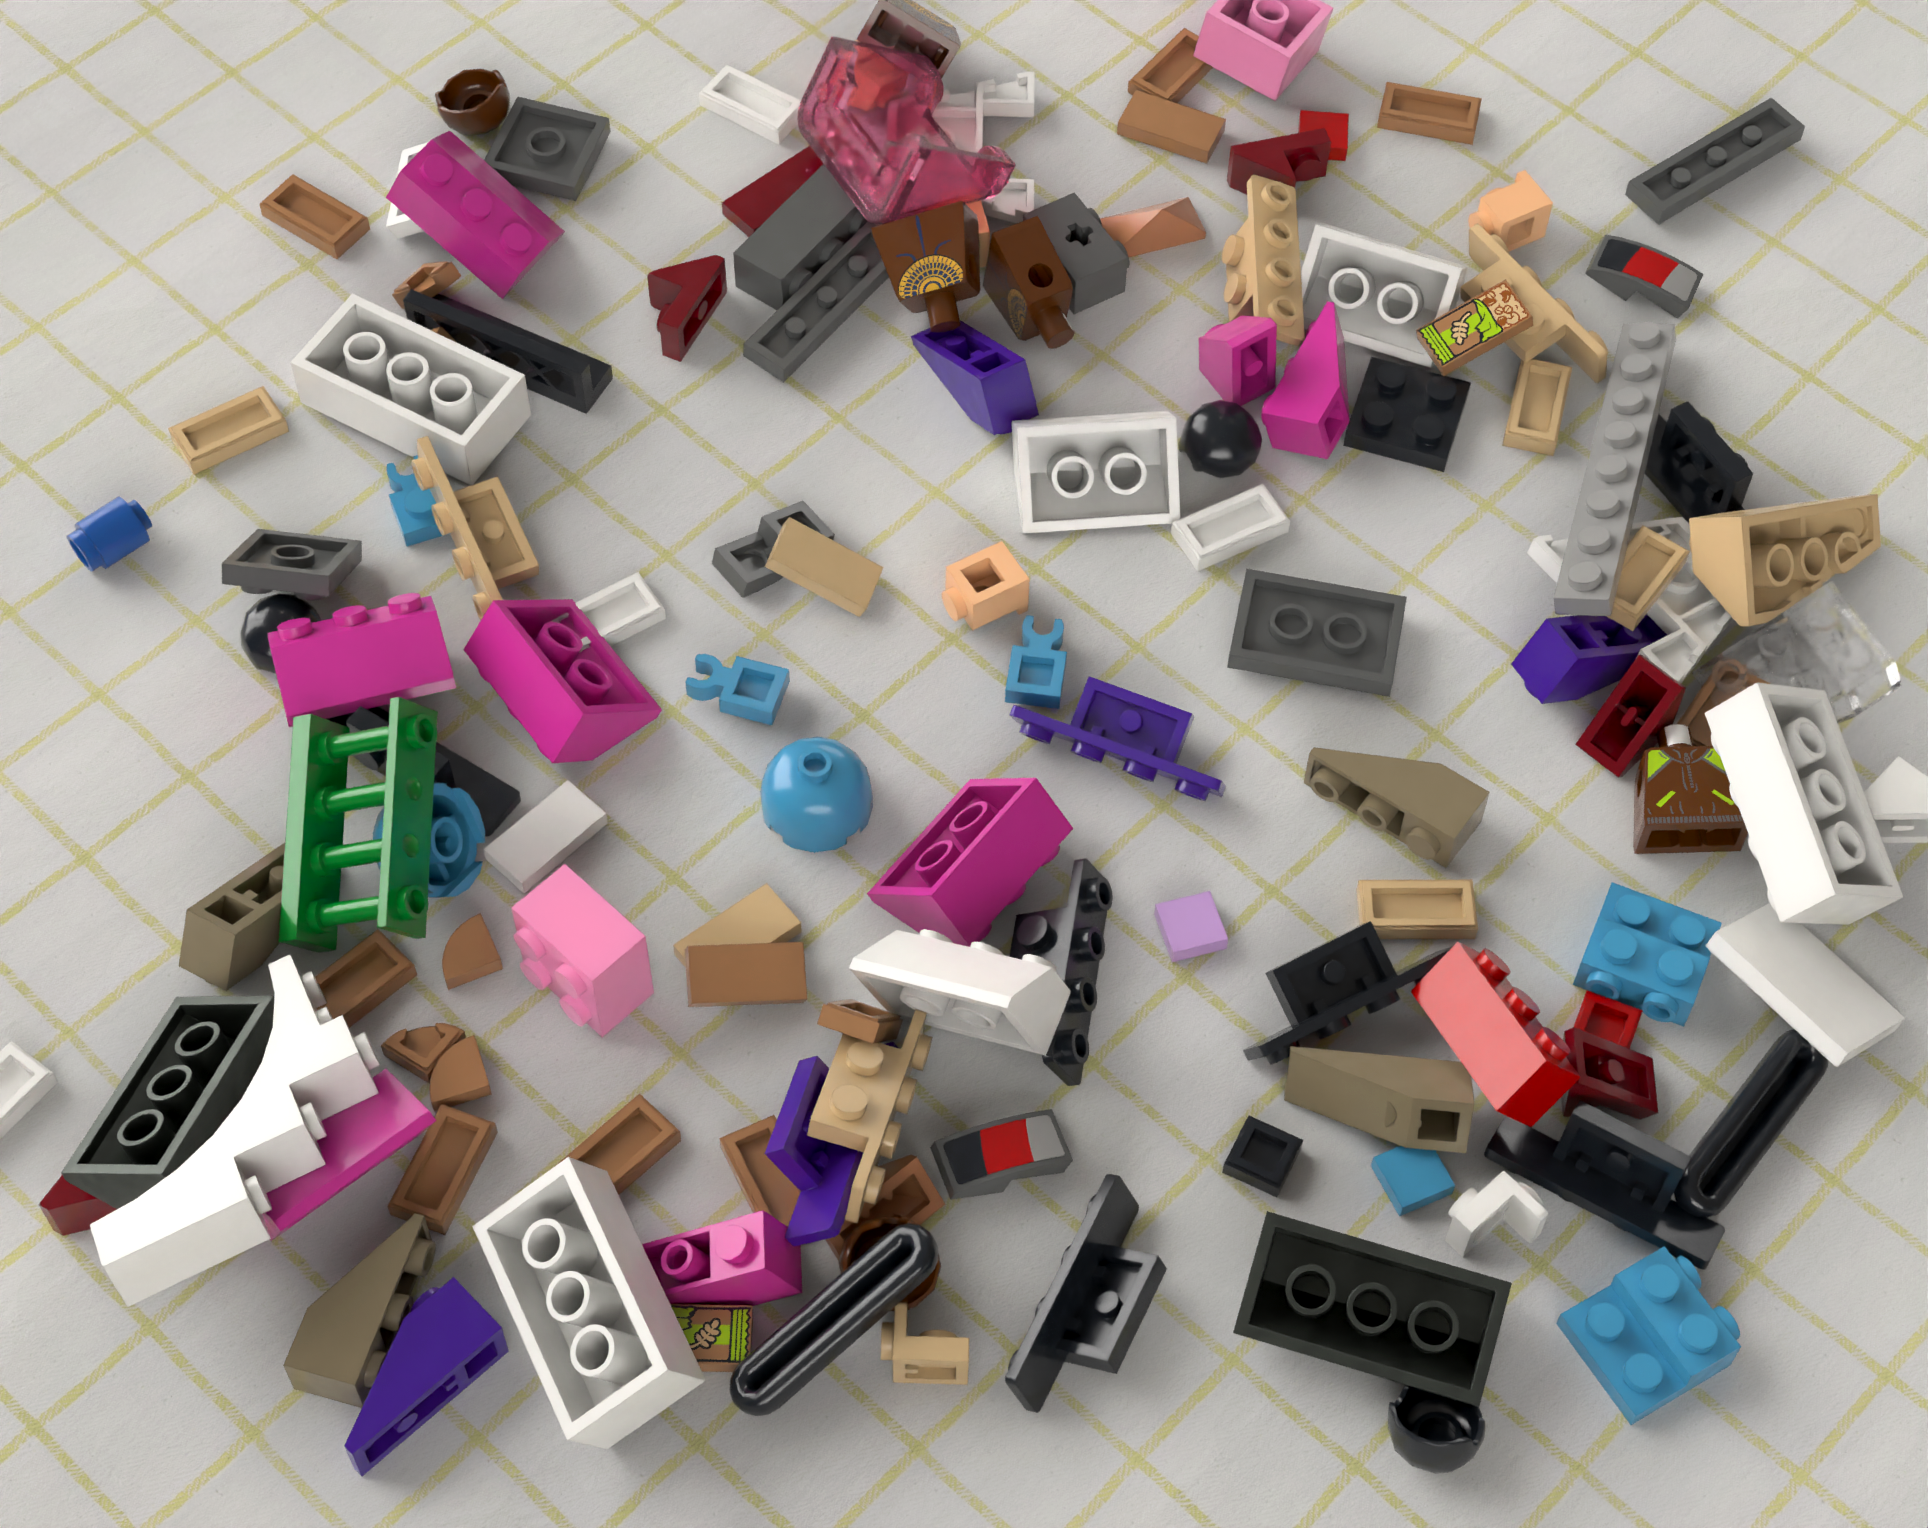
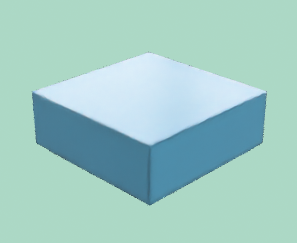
[1371,1146,1455,1217]

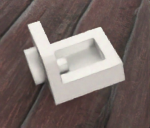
[1445,1170,1548,1258]

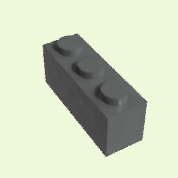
[733,162,876,310]

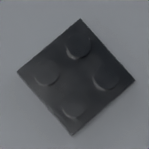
[1343,357,1471,472]

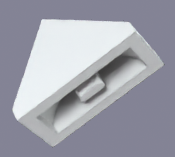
[1864,756,1928,843]

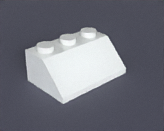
[1301,224,1468,368]
[1012,411,1180,533]
[849,929,1071,1056]

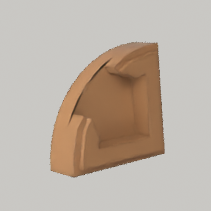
[392,261,461,309]
[442,913,503,990]
[381,1023,466,1084]
[429,1035,492,1112]

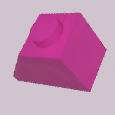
[1198,315,1277,406]

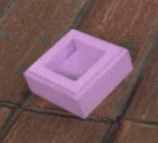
[1154,891,1228,962]

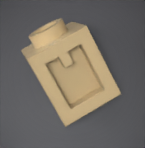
[881,1302,969,1385]

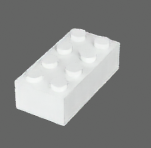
[290,293,531,485]
[1705,683,1903,925]
[472,1157,706,1449]

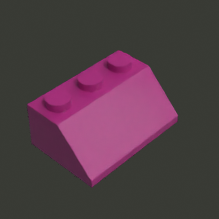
[386,131,565,299]
[267,593,456,727]
[463,599,662,763]
[867,778,1073,947]
[262,1069,437,1241]

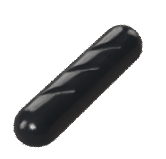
[1673,1029,1828,1218]
[729,1223,938,1416]

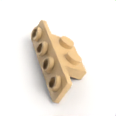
[1222,175,1305,346]
[1460,224,1608,383]
[411,436,539,621]
[807,1009,933,1223]

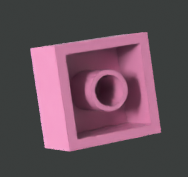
[1193,0,1333,101]
[511,864,654,1037]

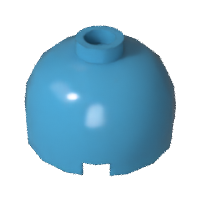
[760,736,873,853]
[373,783,485,898]

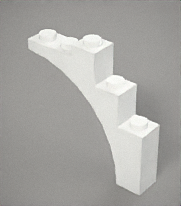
[90,955,380,1307]

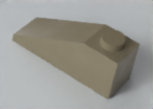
[179,843,285,991]

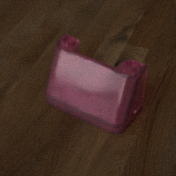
[797,36,1016,224]

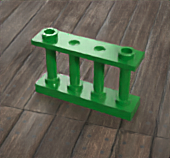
[279,697,438,953]

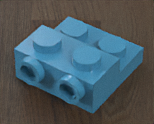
[1573,882,1722,1027]
[1556,1246,1741,1425]

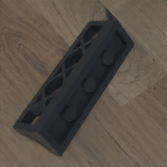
[403,289,613,414]

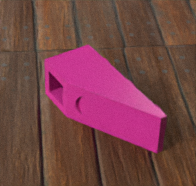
[1261,301,1350,459]
[642,1210,803,1306]

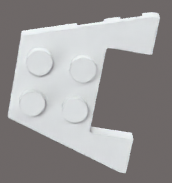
[886,72,1035,223]
[1527,517,1733,683]

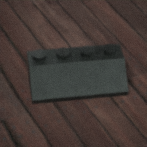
[61,995,275,1209]
[1233,1211,1512,1407]

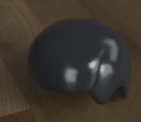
[1178,400,1262,478]
[240,593,322,673]
[1388,1385,1485,1474]

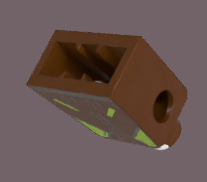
[1633,724,1748,854]

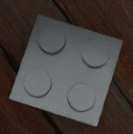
[484,97,611,201]
[221,529,362,600]

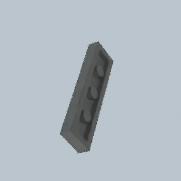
[1625,98,1805,225]
[743,221,889,383]

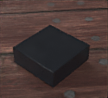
[1222,1115,1303,1197]

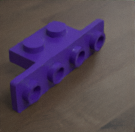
[1010,676,1226,801]
[765,1042,900,1246]

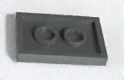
[1227,568,1407,697]

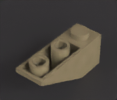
[1304,747,1490,868]
[1284,1046,1474,1153]
[283,1213,436,1408]

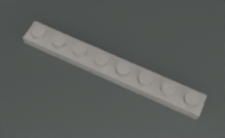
[1553,322,1676,616]

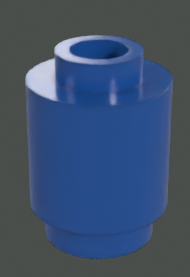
[66,496,152,572]

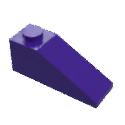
[911,320,1039,435]
[1511,614,1667,704]
[344,1277,509,1476]

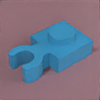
[386,455,450,547]
[1005,615,1067,709]
[685,654,790,725]

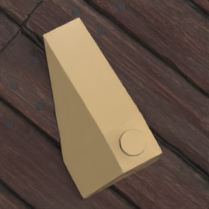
[1689,494,1881,626]

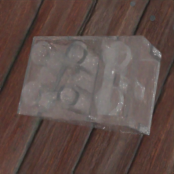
[1692,580,1902,724]

